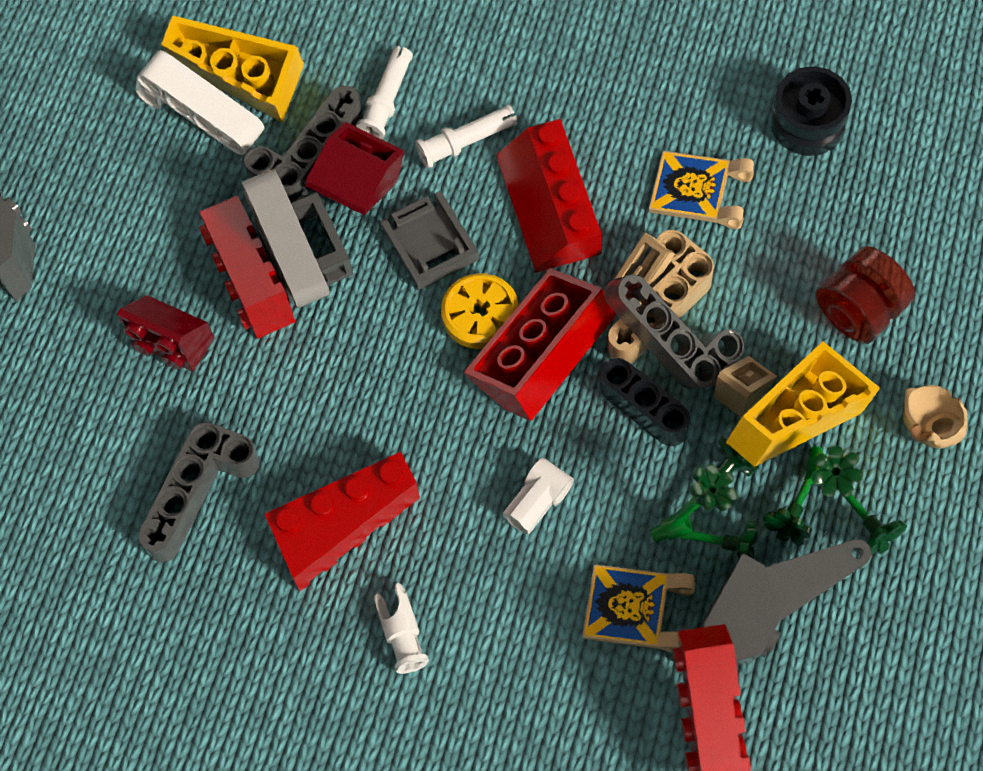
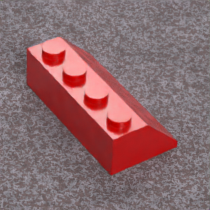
[496,119,602,273]
[463,268,616,421]

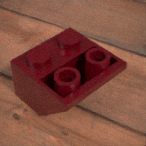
[305,122,405,216]
[117,295,214,372]

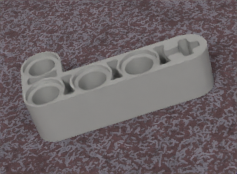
[241,168,331,309]

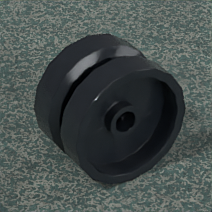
[771,66,852,156]

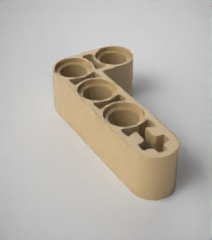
[608,230,714,364]

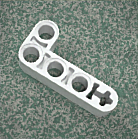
[136,50,264,155]

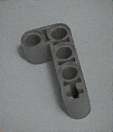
[244,85,363,203]
[604,274,744,389]
[139,422,260,563]

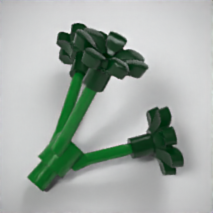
[650,437,759,559]
[762,446,907,556]

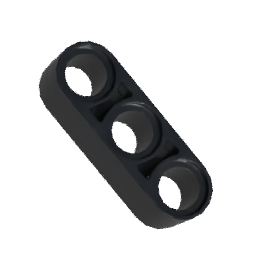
[600,358,690,446]

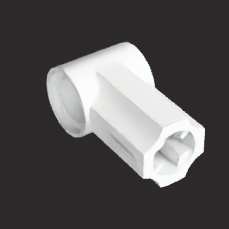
[503,458,574,535]

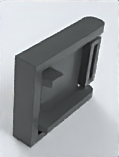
[379,191,479,291]

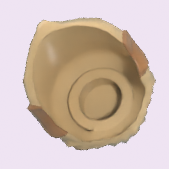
[903,385,968,449]

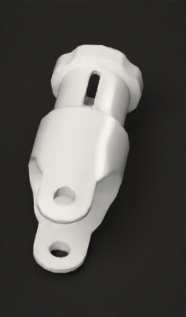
[374,583,429,674]

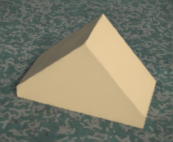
[714,356,777,418]

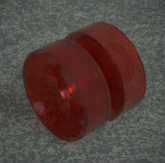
[816,246,915,344]

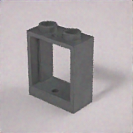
[253,192,354,302]

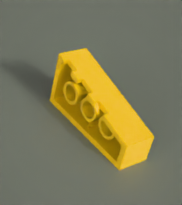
[161,15,304,123]
[726,341,880,467]

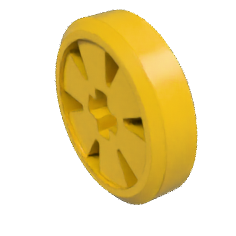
[441,273,519,349]

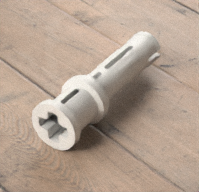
[356,46,413,140]
[415,105,517,169]

